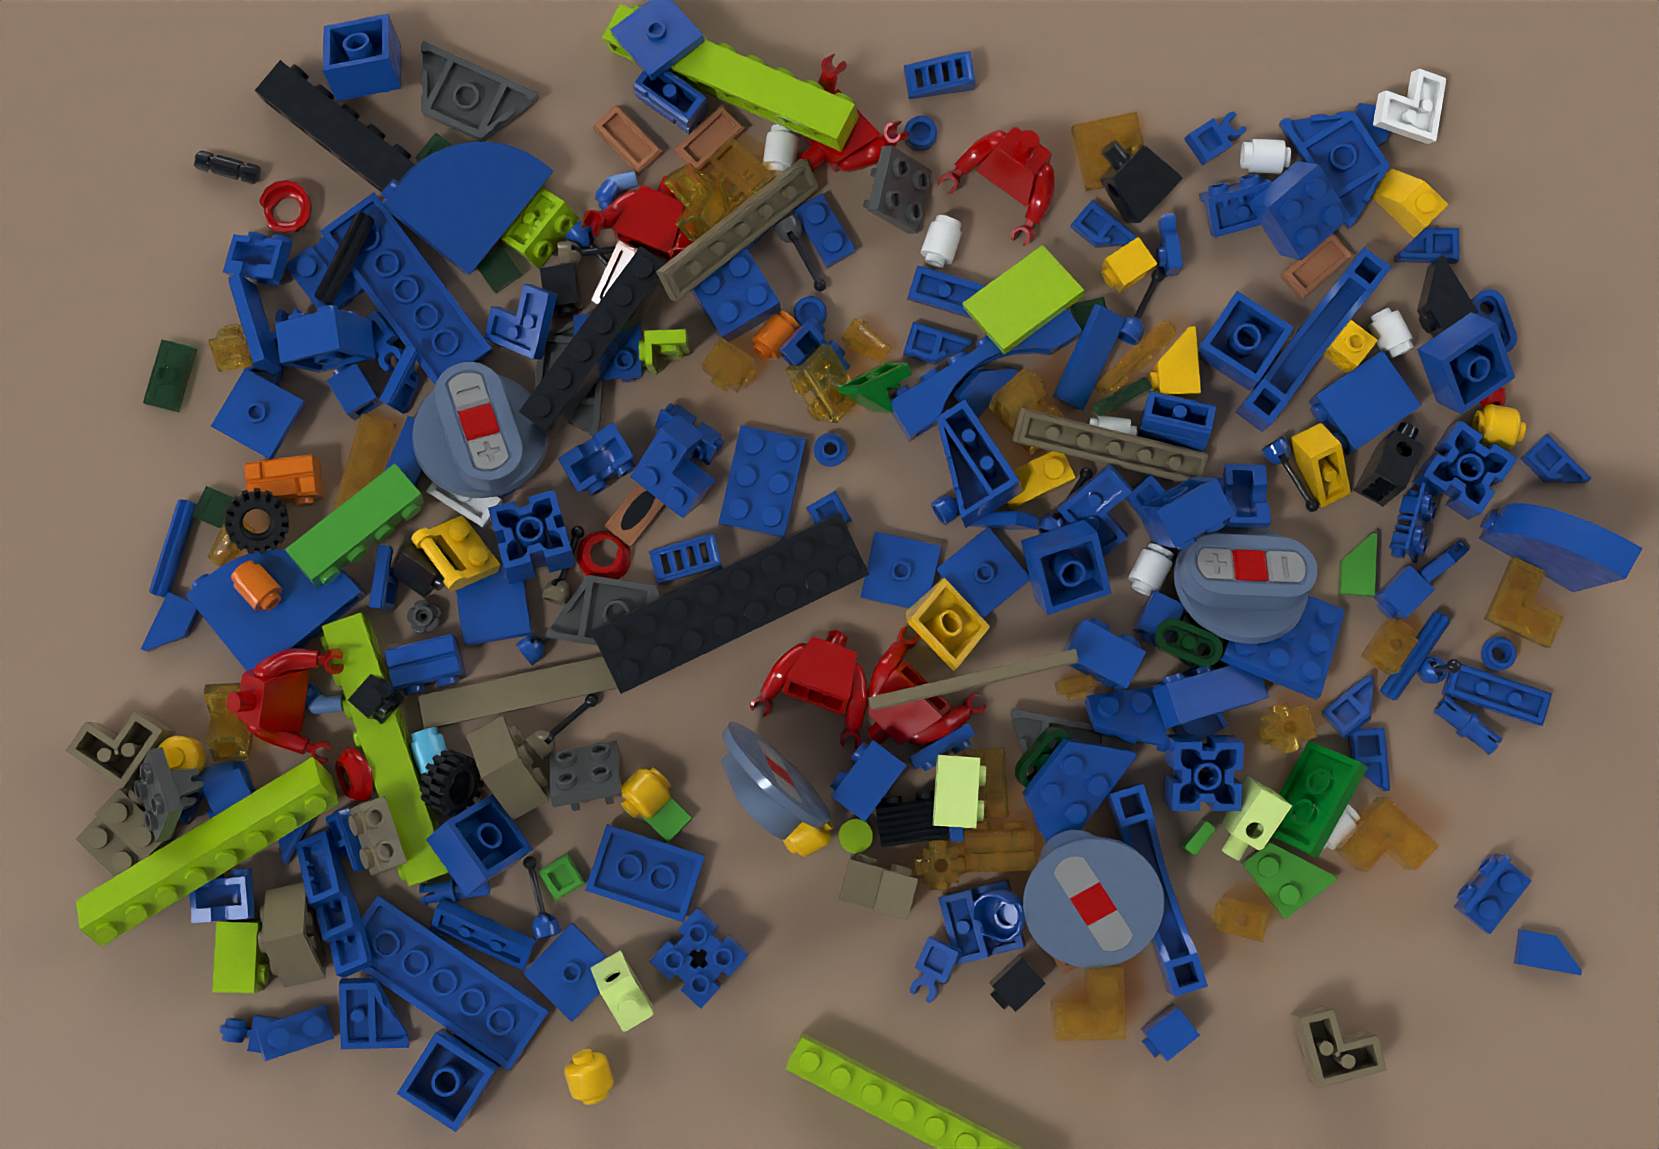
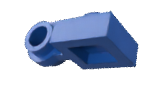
[220,1014,283,1056]

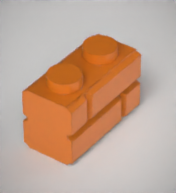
[244,454,324,511]

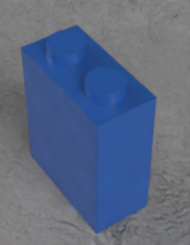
[1308,350,1422,456]

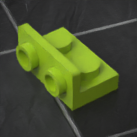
[500,187,579,269]
[639,329,690,375]

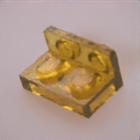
[785,344,857,423]

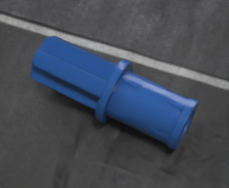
[419,876,491,905]

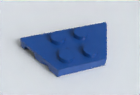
[1279,111,1390,230]
[1022,738,1138,843]

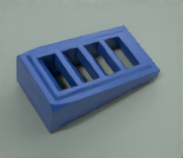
[904,51,975,99]
[649,533,722,584]

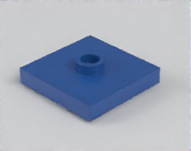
[610,0,705,81]
[211,368,306,459]
[936,527,1030,618]
[860,531,941,609]
[523,922,619,1022]

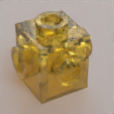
[1259,702,1317,754]
[915,840,965,890]

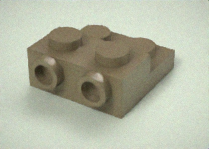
[76,788,176,877]
[348,796,407,876]

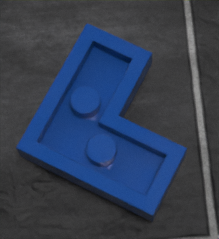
[484,284,557,359]
[1057,464,1132,557]

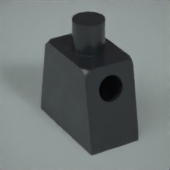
[1100,140,1183,223]
[1353,422,1424,507]

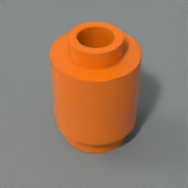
[752,310,800,361]
[231,560,283,611]

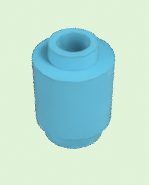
[409,727,448,776]

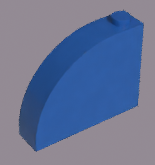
[380,142,553,275]
[1478,503,1642,592]
[185,549,368,671]

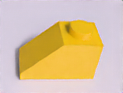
[1371,168,1449,238]
[1148,326,1201,399]
[1291,423,1351,508]
[1006,451,1076,511]

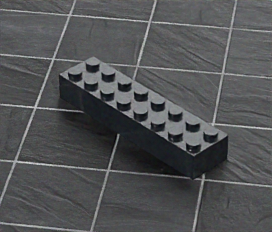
[591,513,870,694]

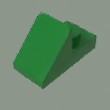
[837,362,911,413]

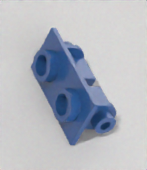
[655,403,725,466]

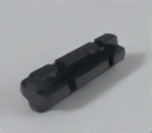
[194,150,261,184]

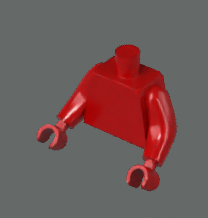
[799,53,909,172]
[938,127,1055,246]
[581,176,694,262]
[867,626,986,745]
[750,630,867,749]
[227,648,344,764]

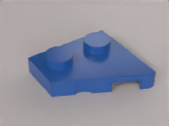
[1085,687,1170,752]
[339,978,410,1049]

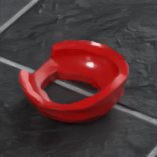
[259,180,312,233]
[577,531,631,580]
[335,747,373,801]

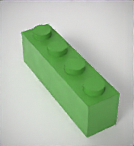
[285,463,424,588]

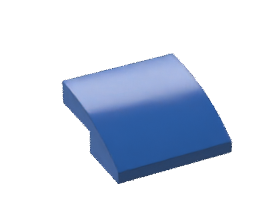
[456,566,532,646]
[938,879,1026,965]

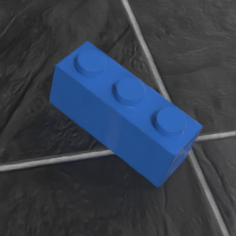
[1152,662,1269,730]

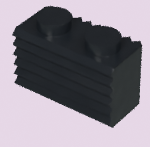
[875,791,950,848]

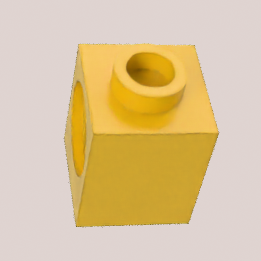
[1101,237,1157,294]
[1323,320,1378,374]

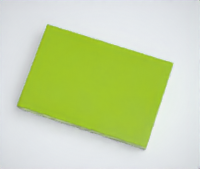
[962,245,1085,355]

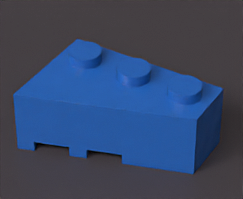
[936,399,1023,528]

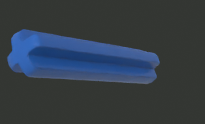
[149,499,197,598]
[1380,611,1450,700]

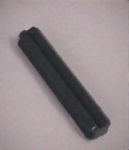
[314,211,374,305]

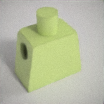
[1222,776,1292,861]
[591,950,654,1032]

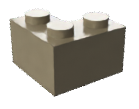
[66,711,175,789]
[467,716,549,820]
[839,854,918,920]
[258,882,326,988]
[1291,1005,1387,1088]

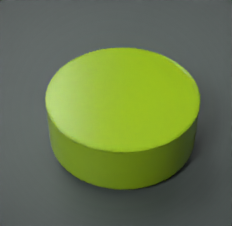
[839,819,873,853]

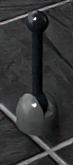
[773,214,827,292]

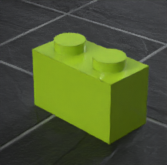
[212,920,270,993]

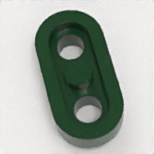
[1154,619,1223,667]
[1015,727,1073,788]

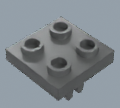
[863,146,932,234]
[550,740,622,811]
[134,747,203,842]

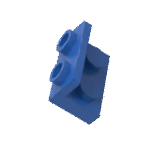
[1199,174,1272,238]
[1454,854,1532,934]

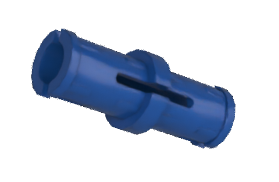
[1433,695,1503,755]

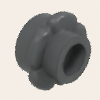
[407,600,441,633]

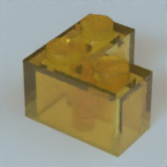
[988,368,1065,457]
[1334,797,1439,872]
[1050,964,1126,1041]

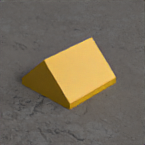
[905,578,990,671]

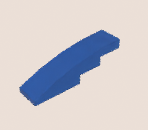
[295,830,374,978]

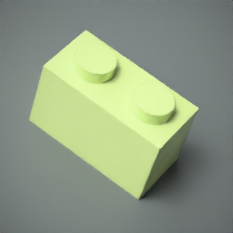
[932,755,986,828]

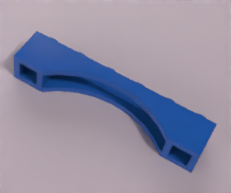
[1235,247,1392,432]
[890,308,1082,442]
[1106,784,1208,997]

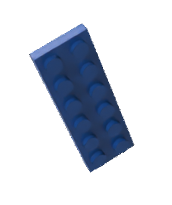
[320,192,493,385]
[362,895,550,1071]

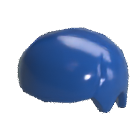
[971,889,1026,942]

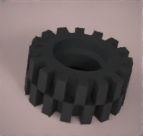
[225,488,289,554]
[419,750,484,817]

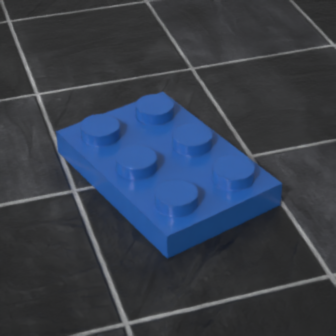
[718,425,806,538]
[585,824,706,922]

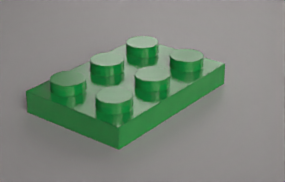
[1271,741,1368,859]

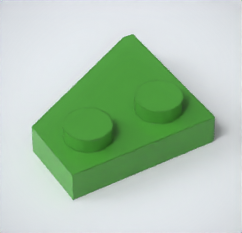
[1241,842,1338,919]

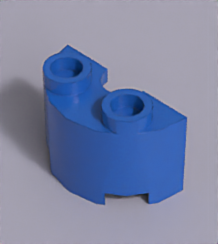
[223,231,293,287]
[779,317,851,395]
[557,422,636,495]
[1216,464,1271,528]
[194,752,257,819]
[190,868,255,923]

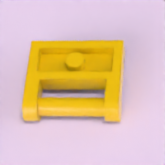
[411,515,501,592]

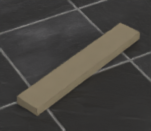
[656,159,820,301]
[1012,407,1209,482]
[868,649,1079,711]
[418,656,617,729]

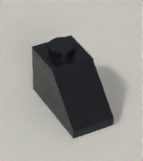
[1417,255,1478,338]

